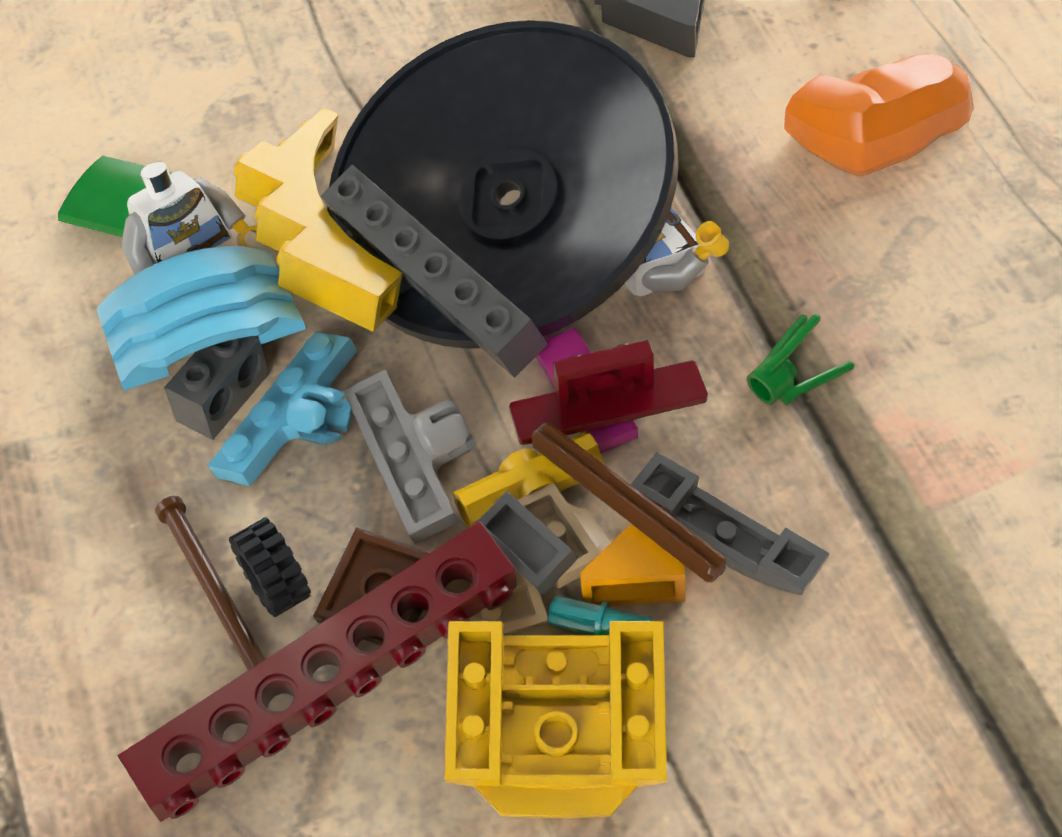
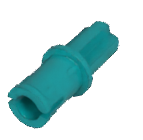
[548,596,654,635]

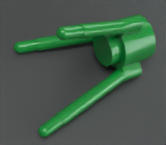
[746,314,855,405]

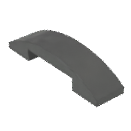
[630,452,830,595]

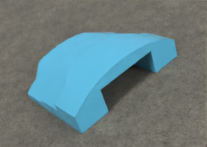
[96,246,306,391]

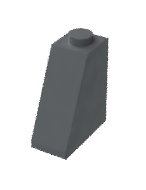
[594,0,705,57]

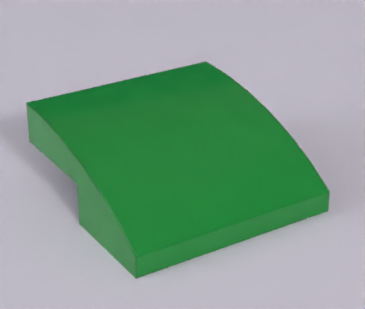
[58,155,173,237]

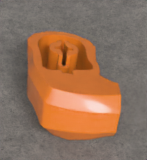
[784,54,974,176]

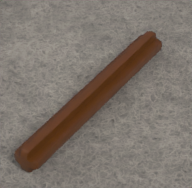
[531,423,726,583]

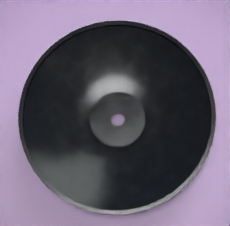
[327,20,678,349]

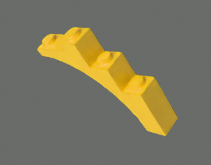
[234,108,402,332]

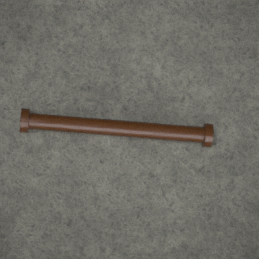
[155,496,265,670]

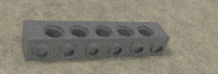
[320,164,548,378]

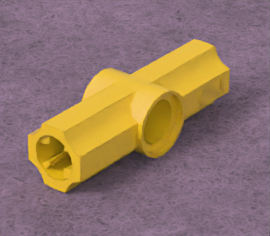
[453,432,604,528]

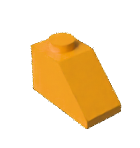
[580,525,686,607]

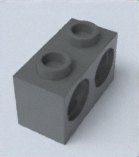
[164,336,269,440]

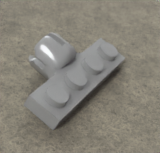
[343,369,474,544]

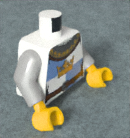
[121,162,257,275]
[625,208,729,296]

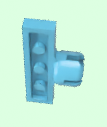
[208,331,357,487]

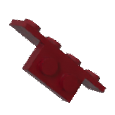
[509,340,708,445]

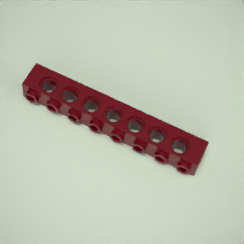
[117,521,517,822]

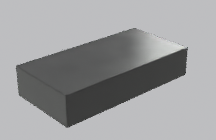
[476,491,579,595]

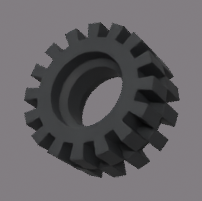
[229,517,311,617]

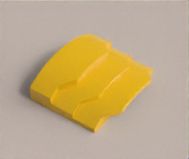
[444,621,667,818]

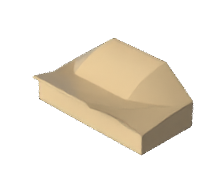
[518,483,611,589]

